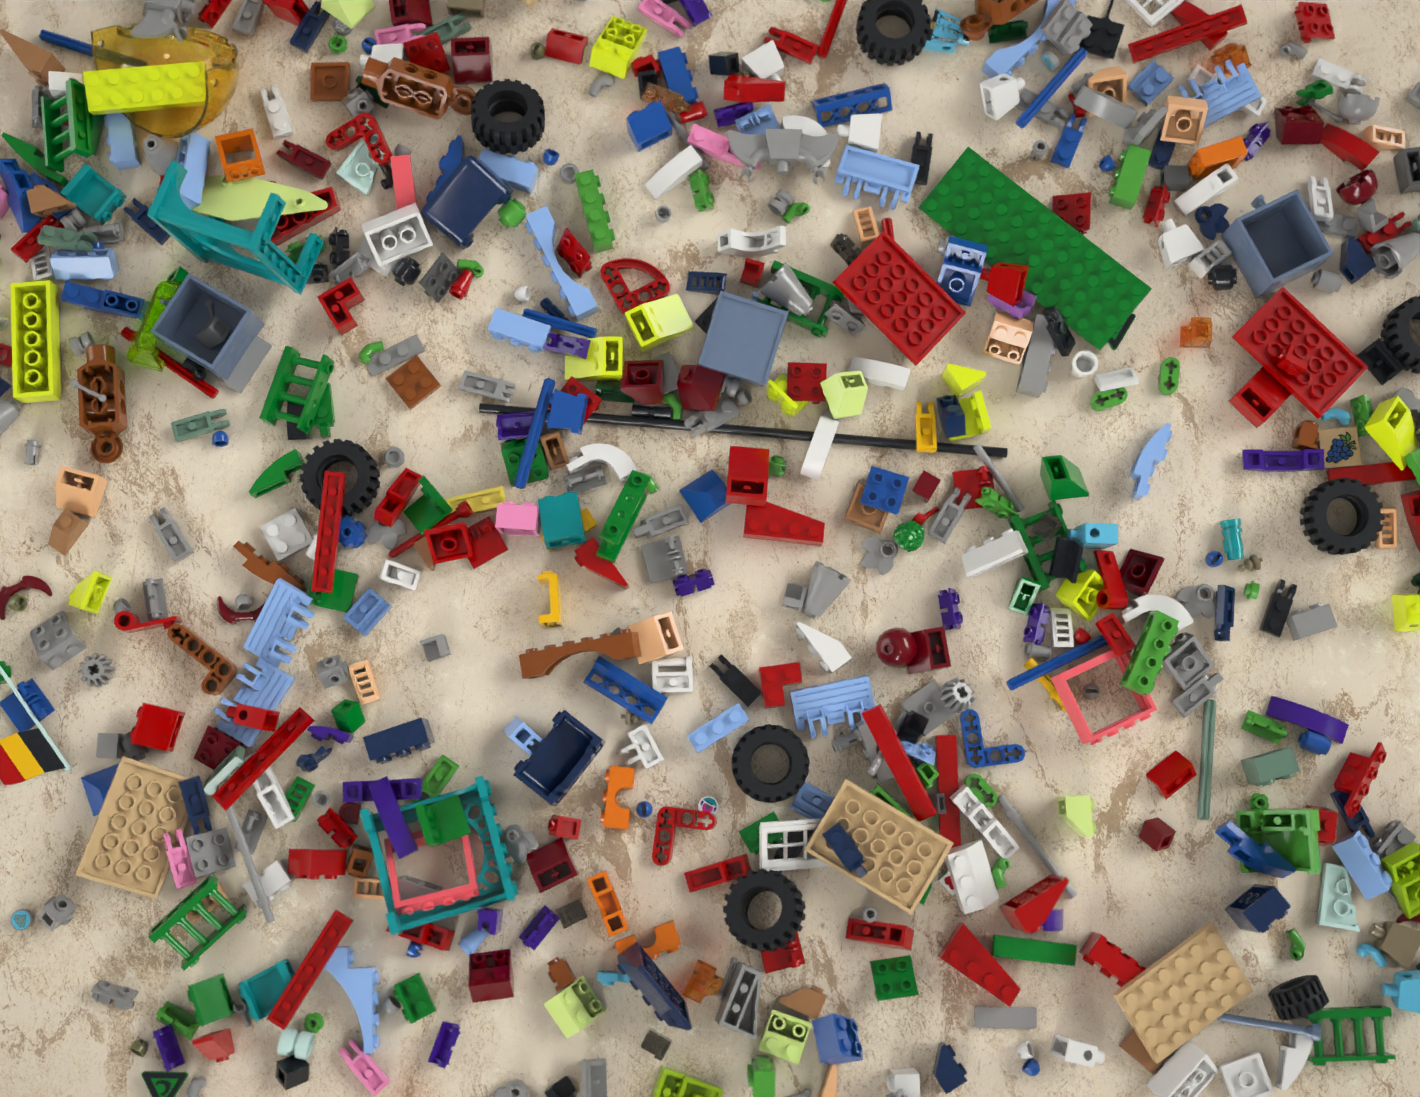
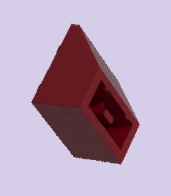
[389,0,433,27]
[451,37,493,84]
[1275,105,1324,145]
[907,627,951,675]
[526,837,579,893]
[469,949,514,1003]

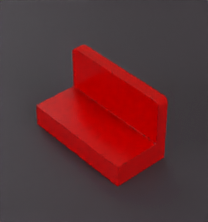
[545,28,588,65]
[1095,613,1136,658]
[1146,751,1197,799]

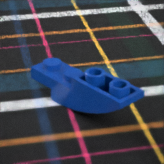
[426,135,465,203]
[0,159,41,233]
[61,281,145,319]
[1215,820,1297,878]

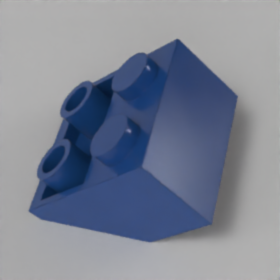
[626,100,672,152]
[812,1013,863,1065]

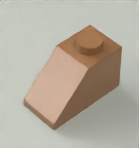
[26,185,77,217]
[48,509,89,556]
[778,985,827,1019]

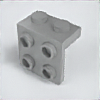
[30,611,87,670]

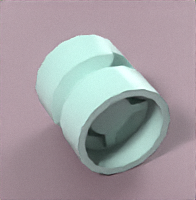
[277,1027,315,1060]

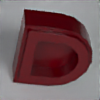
[339,802,363,825]

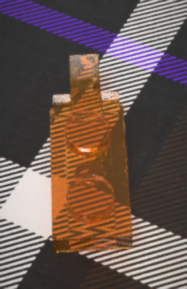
[641,82,692,114]

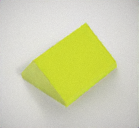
[942,363,986,399]

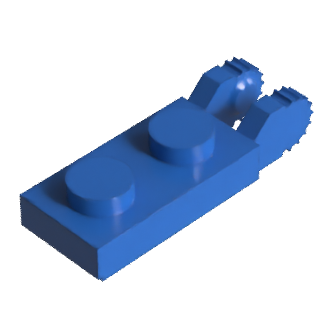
[1050,113,1087,168]

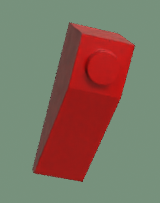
[723,74,786,102]
[574,537,629,589]
[845,918,914,951]
[192,1028,235,1063]

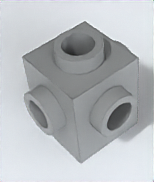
[341,87,375,118]
[316,655,349,689]
[38,893,76,931]

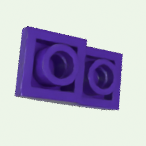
[307,726,354,744]
[1040,909,1063,931]

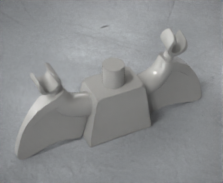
[130,0,197,43]
[727,128,839,184]

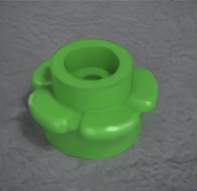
[329,35,347,54]
[1244,580,1260,600]
[1249,793,1269,810]
[304,1012,324,1033]

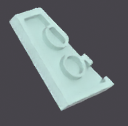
[336,129,387,197]
[1316,863,1360,932]

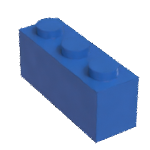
[658,46,698,112]

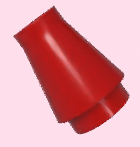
[679,101,708,124]
[449,270,474,300]

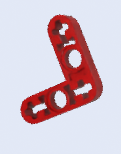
[326,113,392,165]
[652,806,717,866]

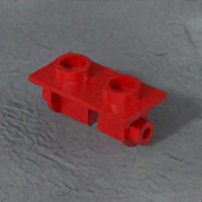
[198,0,232,29]
[1143,184,1170,228]
[317,808,358,850]

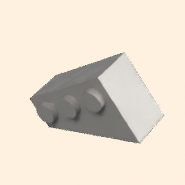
[715,961,762,1040]

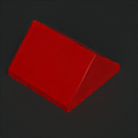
[424,522,473,564]

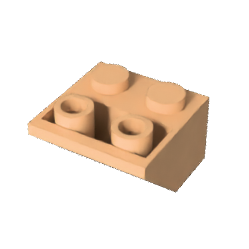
[983,310,1034,365]
[55,466,108,518]
[627,612,684,665]

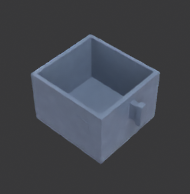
[1221,189,1334,299]
[150,273,265,381]
[697,291,789,387]

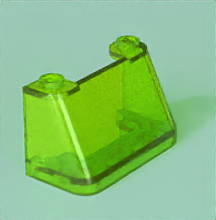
[125,280,180,372]

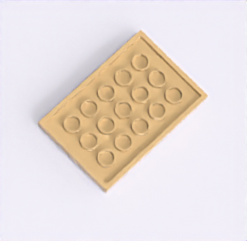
[75,756,202,899]
[804,779,954,915]
[1113,922,1253,1064]

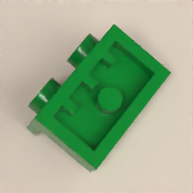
[739,812,783,855]
[393,973,437,1024]

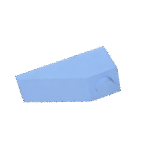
[503,716,543,756]

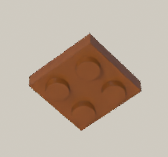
[310,62,350,102]
[386,355,441,410]

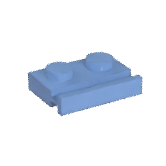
[1127,60,1174,106]
[343,587,392,637]
[790,781,835,819]

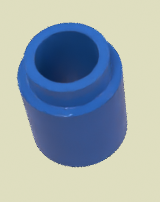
[1298,730,1331,755]

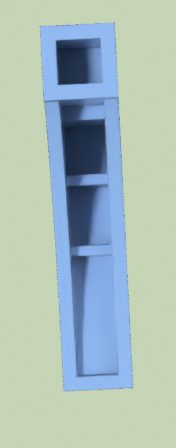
[323,946,380,1054]

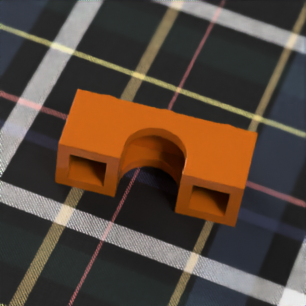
[600,766,635,830]
[587,870,630,937]
[615,920,682,960]

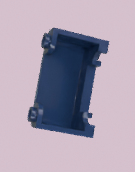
[421,155,514,249]
[513,710,606,806]

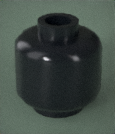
[392,256,421,286]
[1208,264,1237,291]

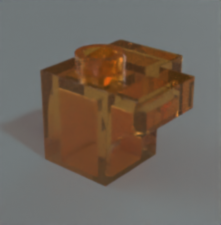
[1210,42,1251,74]
[1180,317,1212,348]
[682,959,724,1004]

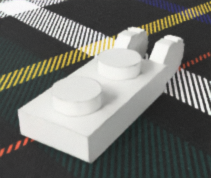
[1310,58,1368,95]
[260,84,293,139]
[1307,176,1334,222]

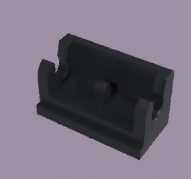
[1356,338,1406,385]

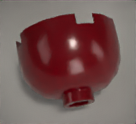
[1336,169,1378,205]
[876,627,918,668]

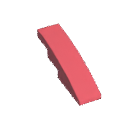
[390,154,419,210]

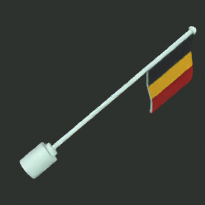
[0,666,72,785]

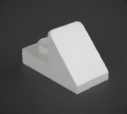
[379,559,421,590]

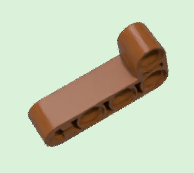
[167,624,237,696]

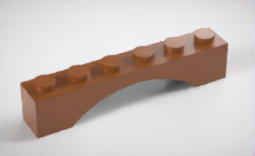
[519,629,642,679]

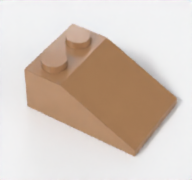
[0,29,66,87]

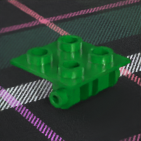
[870,955,919,1001]

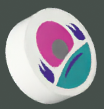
[698,796,718,816]

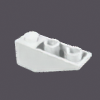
[1174,163,1239,216]
[795,622,852,673]

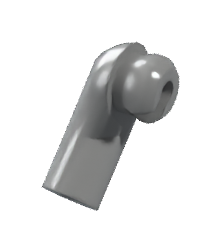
[1279,42,1308,59]
[588,74,615,98]
[187,1076,207,1097]

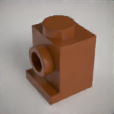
[1291,420,1319,450]
[346,843,374,878]
[547,957,577,991]

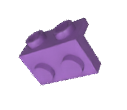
[987,290,1036,319]

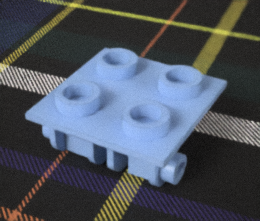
[735,104,780,135]
[898,736,936,765]

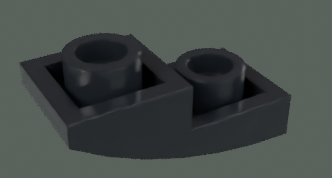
[287,402,309,440]

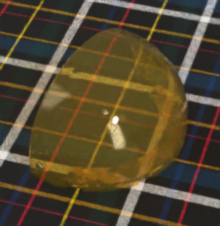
[90,23,239,138]

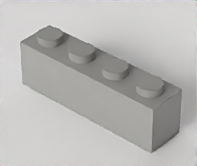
[1016,314,1057,398]

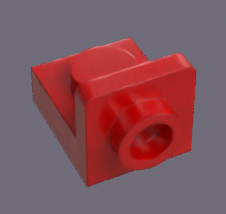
[548,815,582,840]

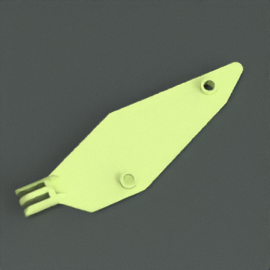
[191,175,328,221]

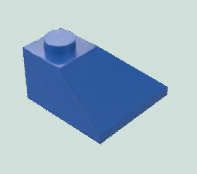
[679,470,732,523]
[81,763,119,816]

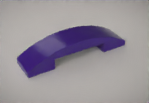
[1242,449,1325,472]
[1265,696,1349,744]
[368,776,419,859]
[343,778,422,802]

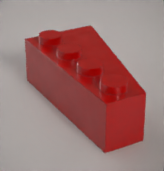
[270,187,341,246]
[743,501,825,546]
[938,922,1021,1007]
[1079,932,1147,987]

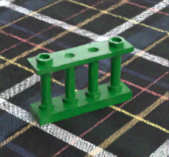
[41,79,92,172]
[756,260,844,337]
[259,346,335,434]
[596,470,651,564]
[1008,500,1087,592]
[148,874,247,970]
[1303,1006,1396,1066]

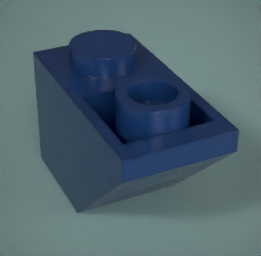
[1339,236,1377,285]
[936,395,966,438]
[932,1041,967,1094]

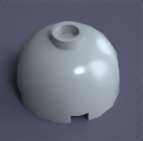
[1338,94,1380,124]

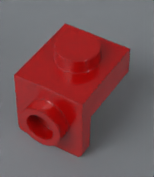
[631,54,662,79]
[1276,343,1309,377]

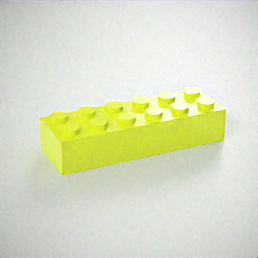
[83,61,212,115]
[10,280,62,403]

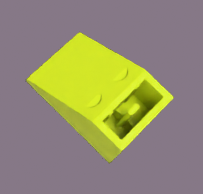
[589,16,648,79]
[625,294,695,353]
[565,337,624,381]
[1364,396,1418,471]

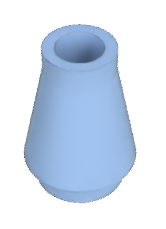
[458,928,489,956]

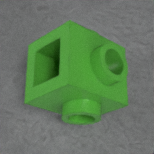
[912,761,940,791]

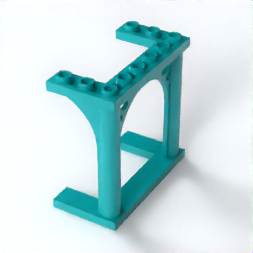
[147,161,324,295]
[359,776,519,936]

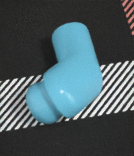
[1320,408,1351,425]
[1356,943,1388,967]

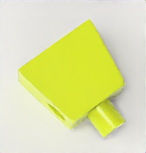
[1392,594,1420,632]

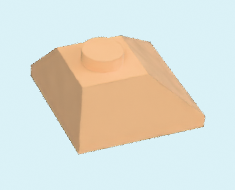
[1088,66,1127,117]

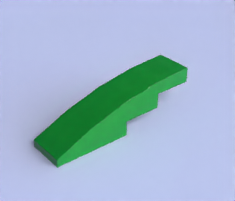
[1,132,69,188]
[991,935,1077,966]

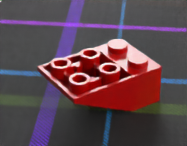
[1228,367,1291,428]
[725,446,769,506]
[130,703,185,752]

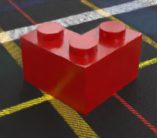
[317,277,365,336]
[759,662,802,709]
[287,849,347,879]

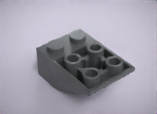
[1393,147,1420,194]

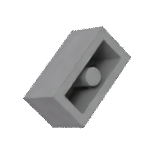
[1286,602,1338,641]

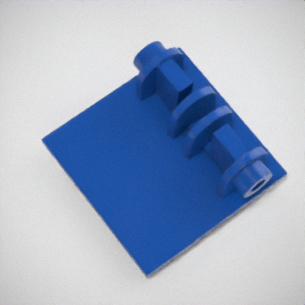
[860,466,909,515]
[0,678,55,732]

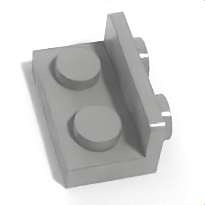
[1371,821,1416,861]

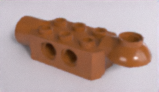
[959,0,1039,41]
[362,57,476,120]
[77,344,127,463]

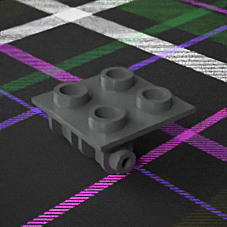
[419,252,461,303]

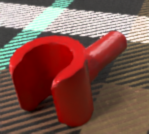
[1068,93,1087,118]
[912,507,939,525]

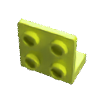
[766,373,810,418]
[949,390,991,441]

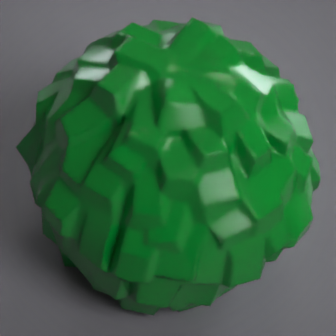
[893,521,925,552]

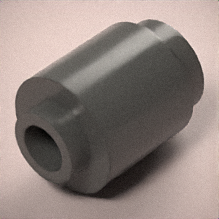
[121,732,148,761]

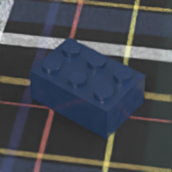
[363,717,435,764]
[1224,884,1291,933]

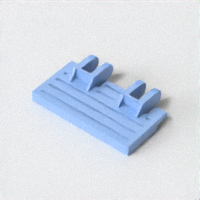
[1178,59,1262,129]
[834,145,920,210]
[243,578,314,667]
[213,658,295,748]
[789,675,874,739]

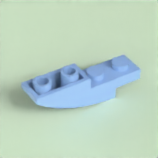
[1129,423,1172,500]

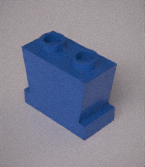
[545,389,589,435]

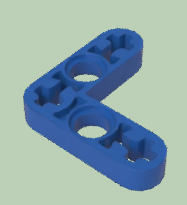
[960,709,1025,768]

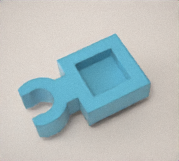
[597,970,631,985]

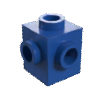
[339,516,368,549]

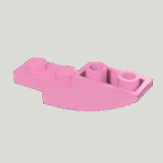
[686,124,762,170]

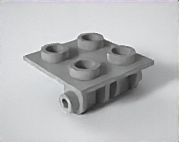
[641,535,689,583]
[186,827,236,878]

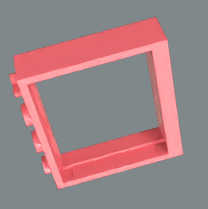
[1051,650,1157,745]
[384,830,480,915]

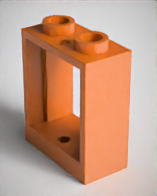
[215,128,265,183]
[1187,136,1248,181]

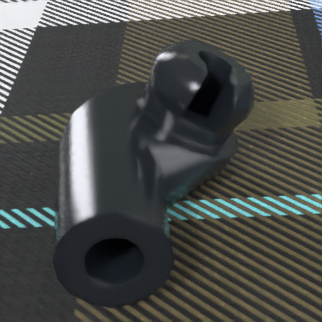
[379,164,394,190]
[182,358,206,381]

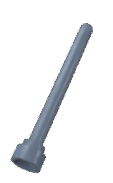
[1217,1013,1321,1042]

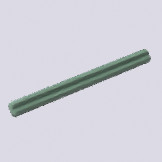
[1197,699,1216,820]

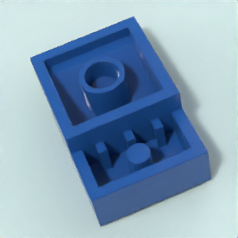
[937,236,988,307]

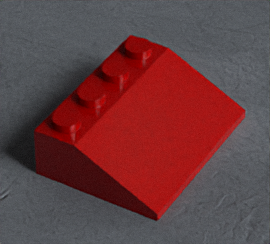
[999,875,1069,934]

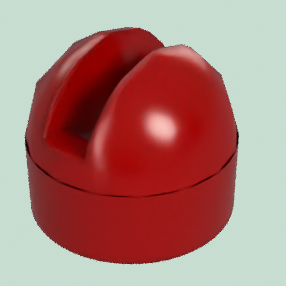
[1074,627,1092,644]

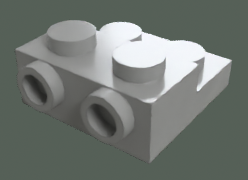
[1040,0,1093,55]
[1122,105,1168,147]
[1162,632,1215,691]

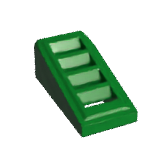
[285,776,316,822]

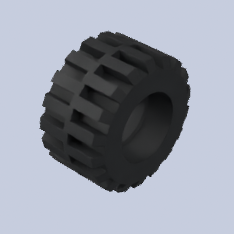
[1268,975,1329,1020]

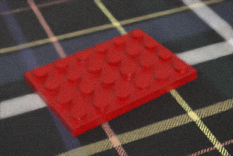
[832,230,966,366]
[1232,286,1368,419]

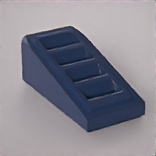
[686,271,727,295]

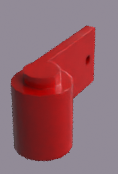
[1093,550,1128,610]
[114,611,182,633]

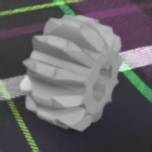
[78,653,115,688]
[940,678,975,713]

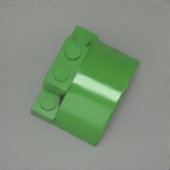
[1236,808,1321,874]

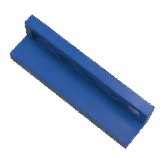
[812,83,893,127]
[583,656,667,725]

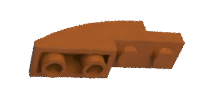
[233,540,307,592]

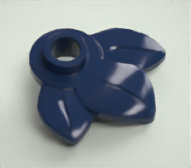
[1195,203,1230,240]
[296,746,332,772]

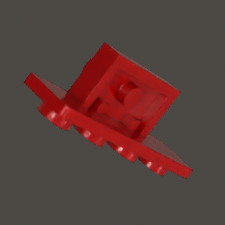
[1333,742,1387,818]

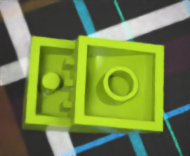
[1381,841,1420,919]
[651,1065,724,1097]

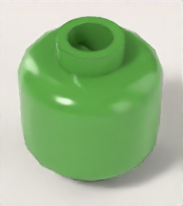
[498,198,526,227]

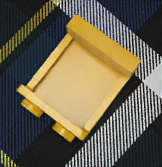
[537,571,563,628]

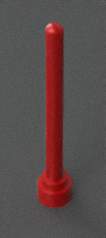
[389,500,473,558]

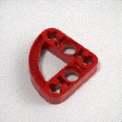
[600,258,670,315]

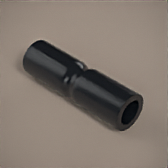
[632,405,672,419]

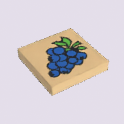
[1317,427,1362,470]

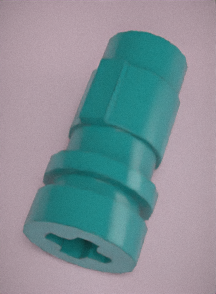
[1220,519,1244,560]

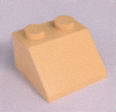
[1160,95,1208,145]

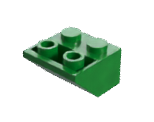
[1040,455,1089,501]
[187,974,236,1026]

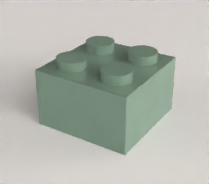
[1241,747,1300,786]

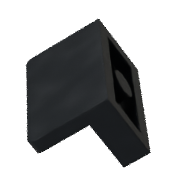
[1049,537,1084,583]

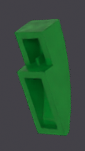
[249,449,305,498]

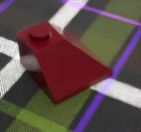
[620,360,665,405]
[677,365,726,411]

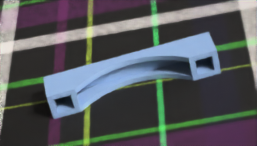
[982,0,1077,78]
[524,206,599,321]

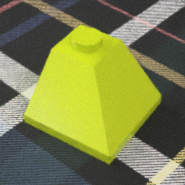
[1055,569,1104,622]
[68,571,113,615]

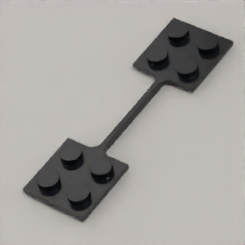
[1079,0,1124,59]

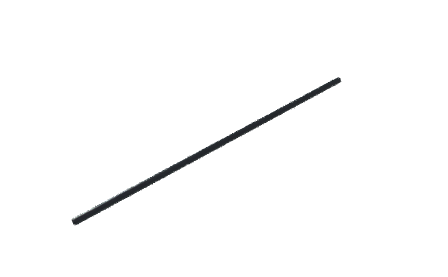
[479,403,1008,458]

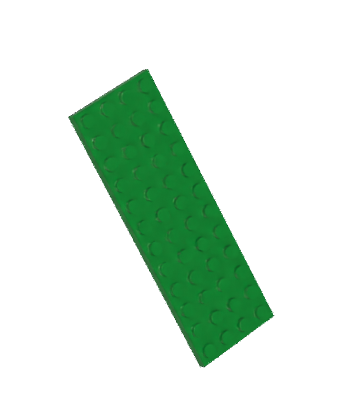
[918,147,1152,351]

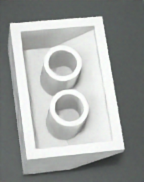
[361,203,433,266]
[961,529,1029,577]
[945,839,999,914]
[1147,1040,1219,1097]

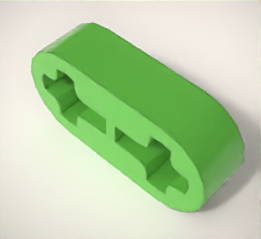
[1158,357,1180,395]
[1090,387,1128,411]
[964,774,998,807]

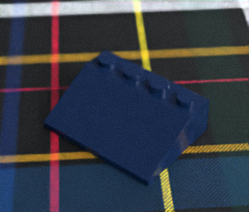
[617,941,692,1031]

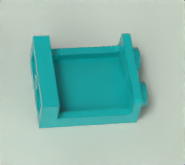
[60,163,127,225]
[538,492,586,550]
[238,958,295,1021]

